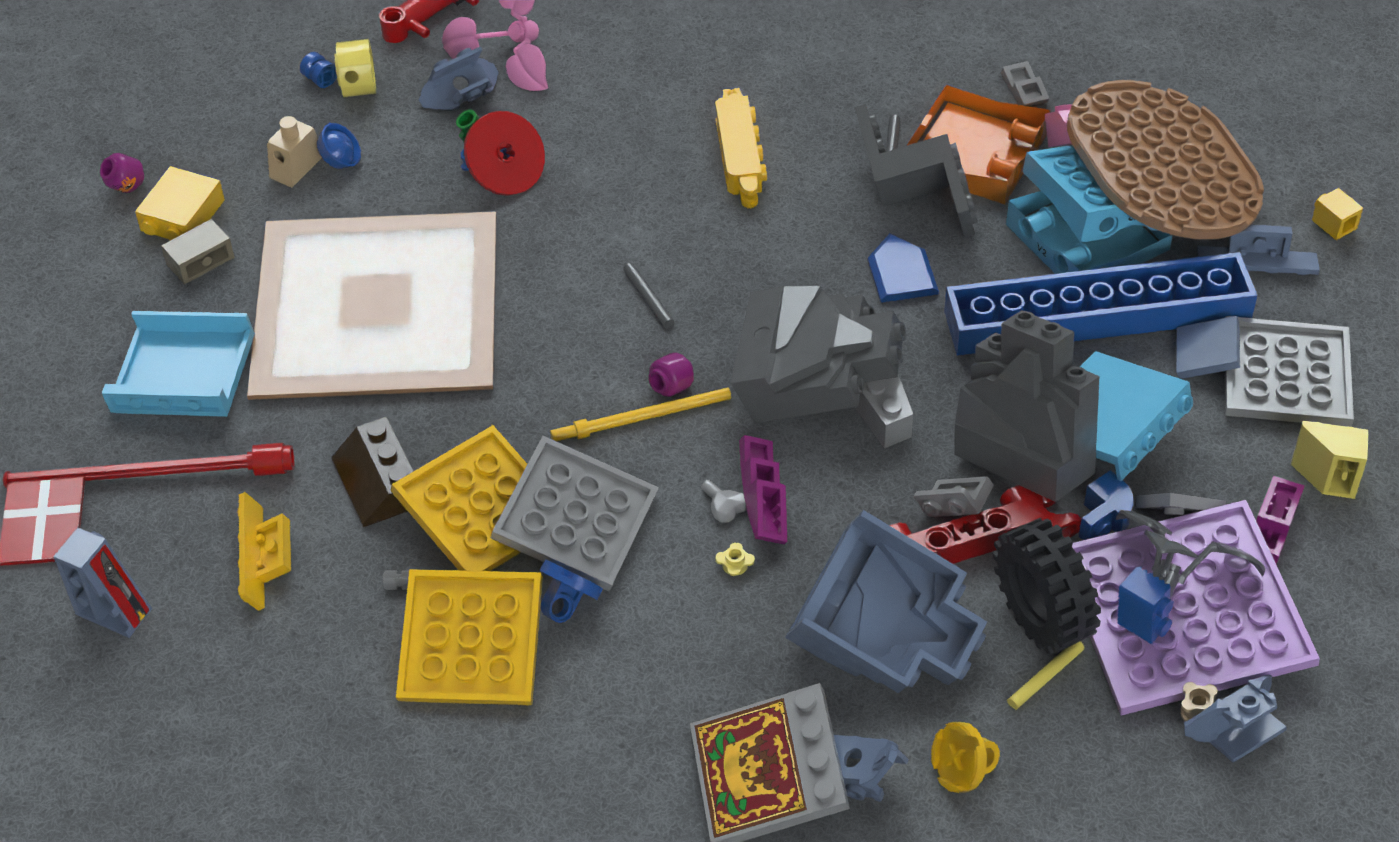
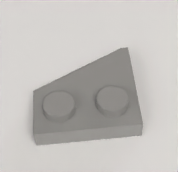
[1135,493,1226,516]

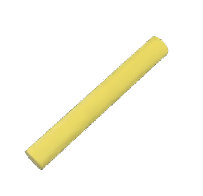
[1007,641,1085,710]

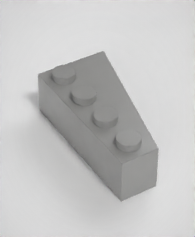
[855,374,913,449]

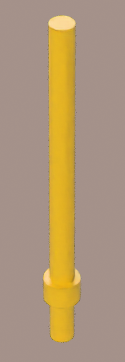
[550,387,731,442]

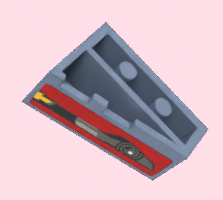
[54,527,152,638]

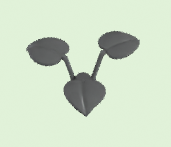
[1116,510,1265,599]

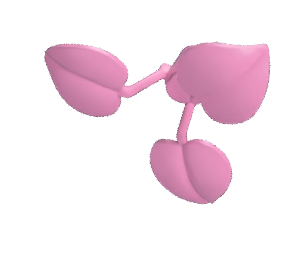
[442,0,548,91]

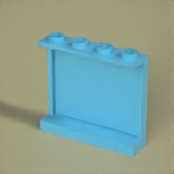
[102,311,255,417]
[1080,351,1193,481]

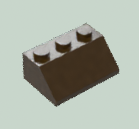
[331,417,413,528]

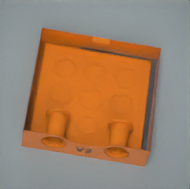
[907,85,1051,205]

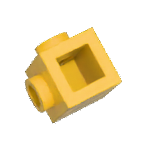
[1312,188,1363,240]

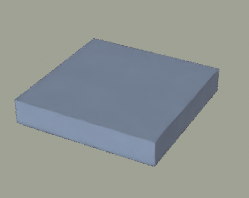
[1176,316,1240,379]

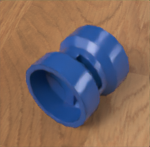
[300,52,337,89]

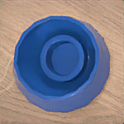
[317,123,361,169]

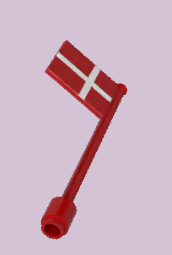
[0,443,295,566]

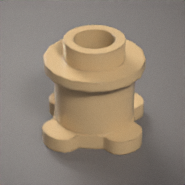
[1181,682,1218,721]

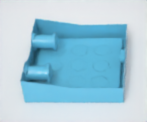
[1022,145,1156,243]
[1006,191,1173,274]

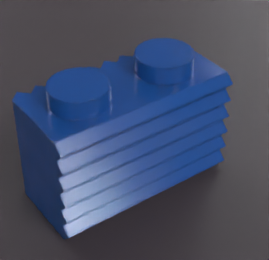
[1117,566,1174,644]

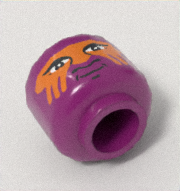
[100,153,144,193]

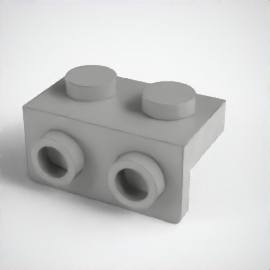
[913,476,994,517]

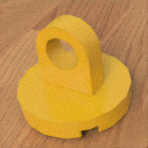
[931,722,1000,793]

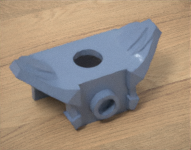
[418,47,499,110]
[1184,675,1287,763]
[834,735,909,802]

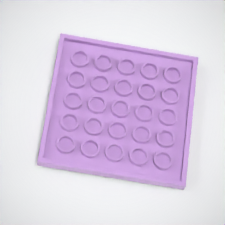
[1072,500,1320,715]

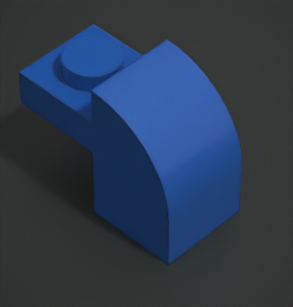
[1079,470,1134,540]

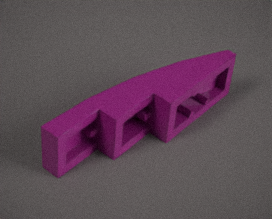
[739,435,787,545]
[1256,476,1305,565]

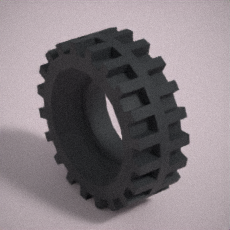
[993,518,1101,654]

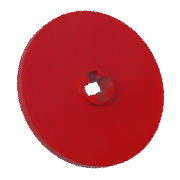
[464,111,545,196]

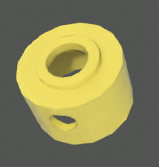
[335,39,376,97]

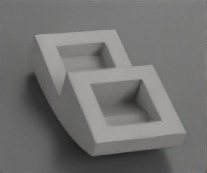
[1001,61,1050,106]

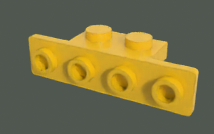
[237,492,291,611]

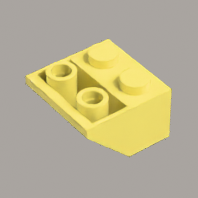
[1291,421,1368,499]

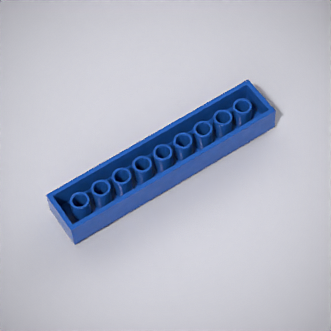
[944,252,1257,355]

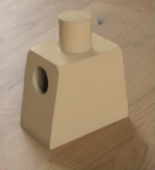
[267,116,322,188]

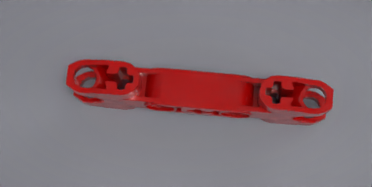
[889,485,1081,564]

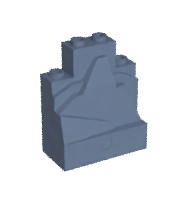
[785,510,987,693]

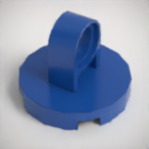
[539,559,603,623]

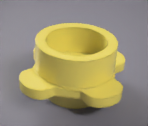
[716,543,755,576]

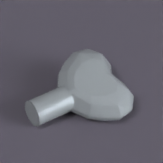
[701,480,747,522]

